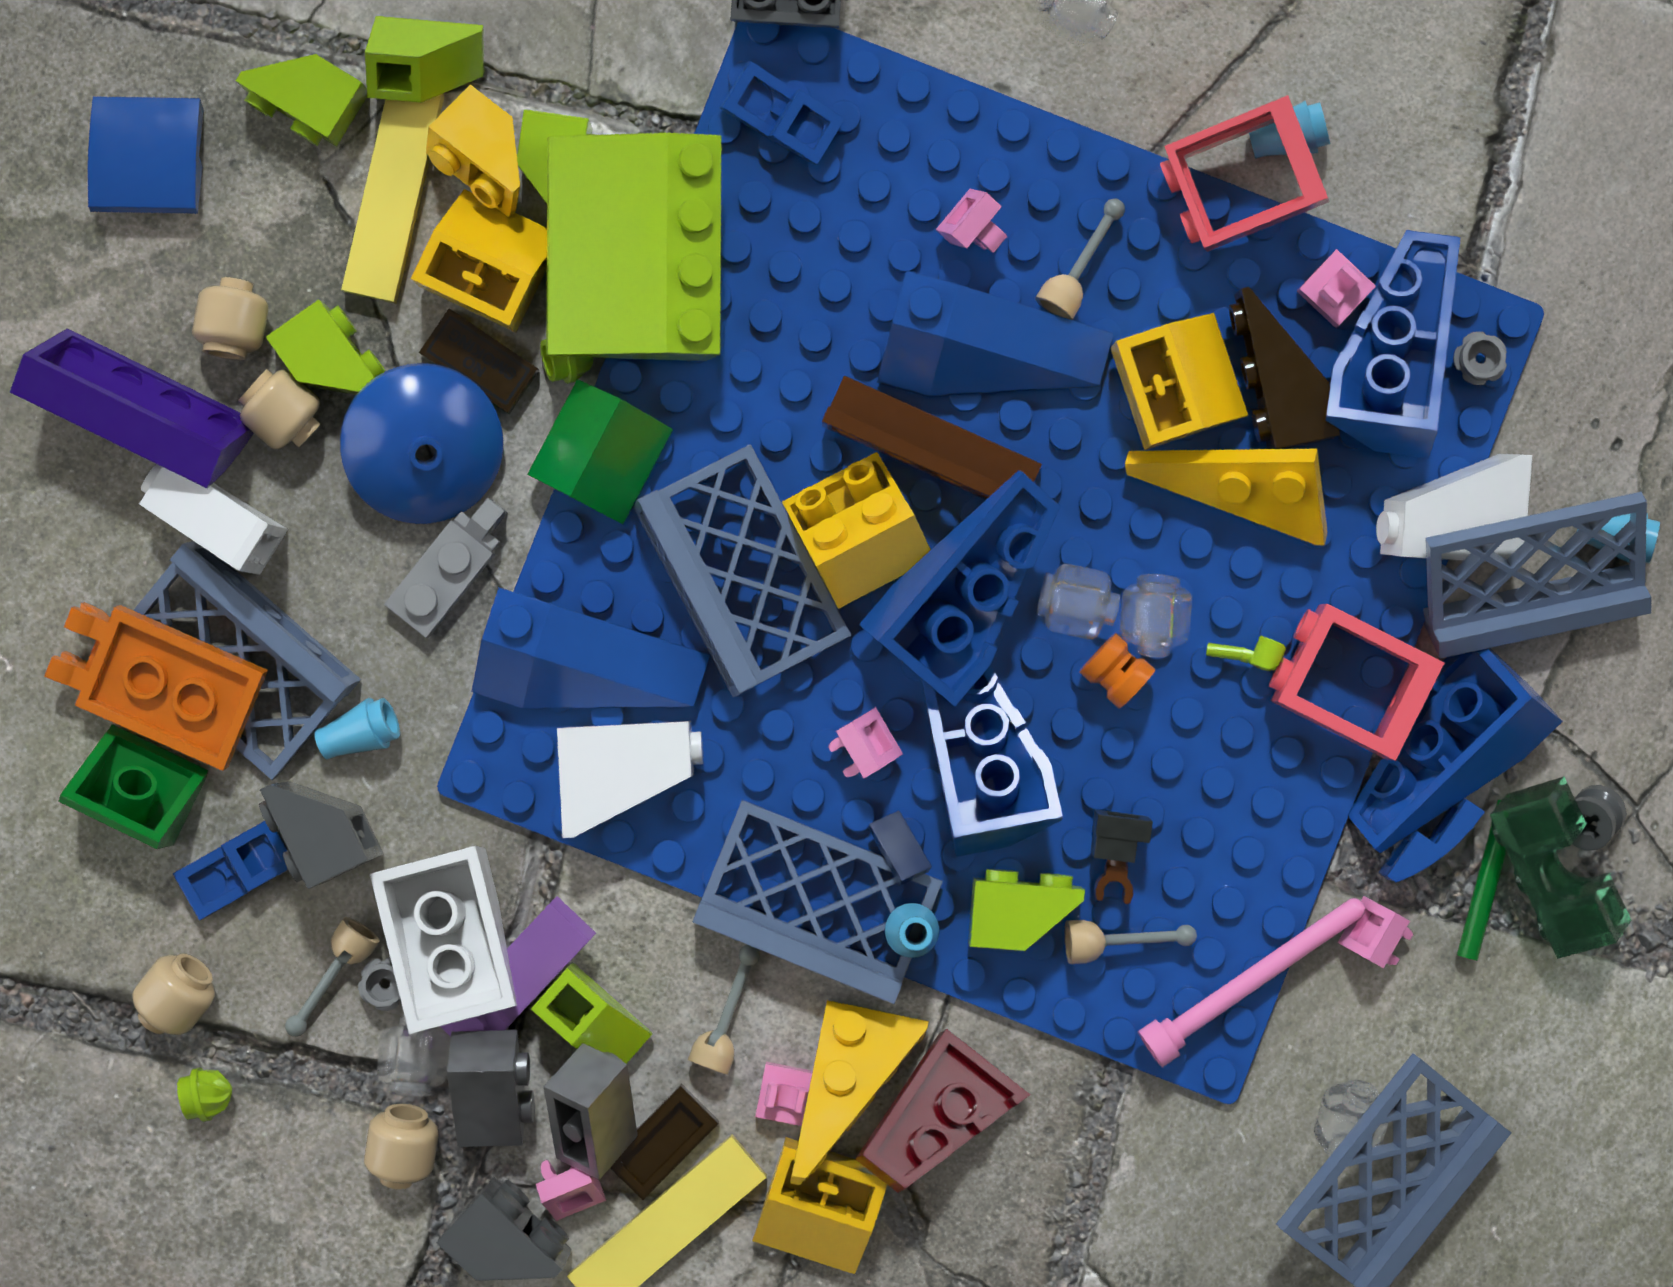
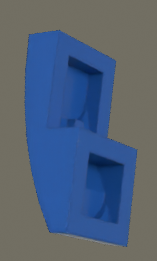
[719,61,845,165]
[1378,799,1485,882]
[173,821,288,921]

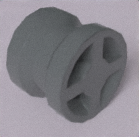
[1560,785,1627,851]

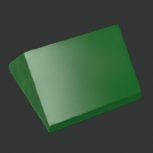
[527,379,673,525]
[58,724,208,849]

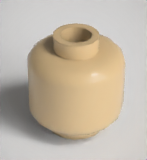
[192,277,269,360]
[238,369,320,449]
[132,954,215,1035]
[364,1104,438,1189]

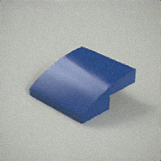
[88,96,204,214]

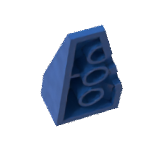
[859,470,1060,706]
[1348,648,1563,853]
[921,665,1063,857]

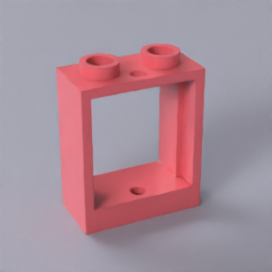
[1160,95,1329,252]
[1269,604,1444,761]

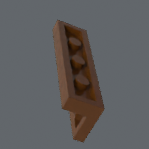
[822,376,1042,500]

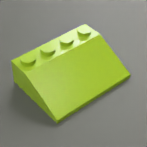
[546,133,721,361]

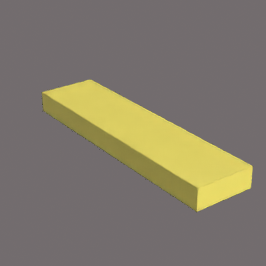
[341,94,444,304]
[567,1134,767,1287]

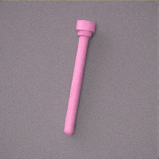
[1137,898,1365,1068]

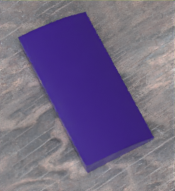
[10,328,254,488]

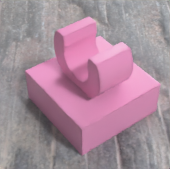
[936,189,1007,253]
[1297,249,1376,328]
[828,707,903,778]
[1337,896,1413,968]
[755,1062,812,1126]
[536,1160,606,1221]

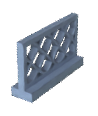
[633,444,851,698]
[1423,492,1652,659]
[133,541,361,780]
[692,799,943,1004]
[1276,1053,1511,1287]

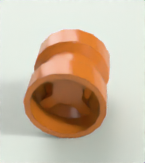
[1079,633,1156,709]

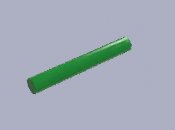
[1457,799,1519,961]

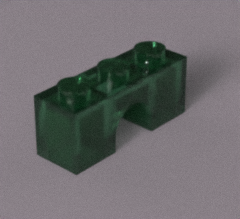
[1490,776,1632,959]

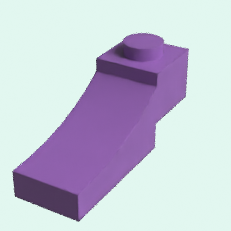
[440,896,596,1037]

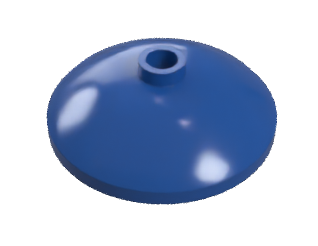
[340,363,503,524]

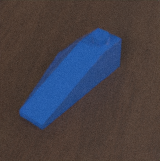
[1326,230,1461,459]
[877,270,1114,397]
[471,587,711,708]

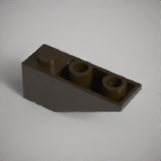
[1229,287,1340,449]

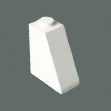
[1376,454,1532,562]
[139,464,288,575]
[557,721,703,838]

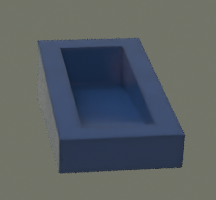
[868,810,932,886]

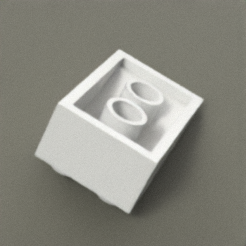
[370,846,517,1034]

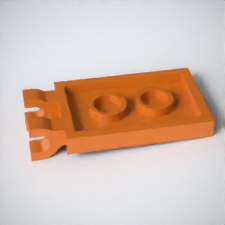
[44,602,268,771]

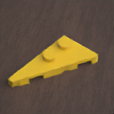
[1125,449,1328,545]
[790,1000,929,1186]

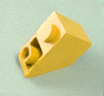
[426,84,520,218]

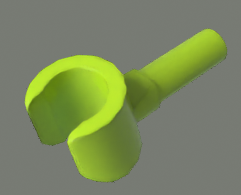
[1206,636,1286,671]

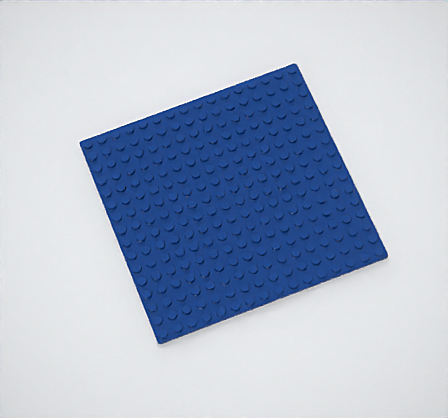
[437,22,1544,1104]

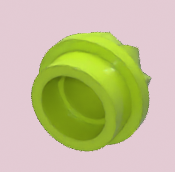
[540,339,594,384]
[177,1067,232,1122]

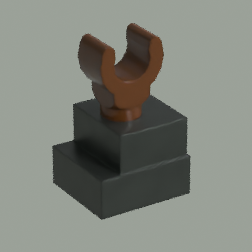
[1091,810,1153,904]

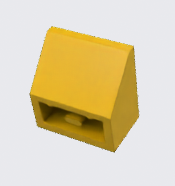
[411,189,547,333]
[1110,313,1248,450]
[782,452,931,609]
[752,1137,887,1274]

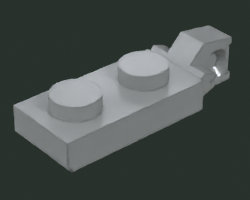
[384,498,508,638]

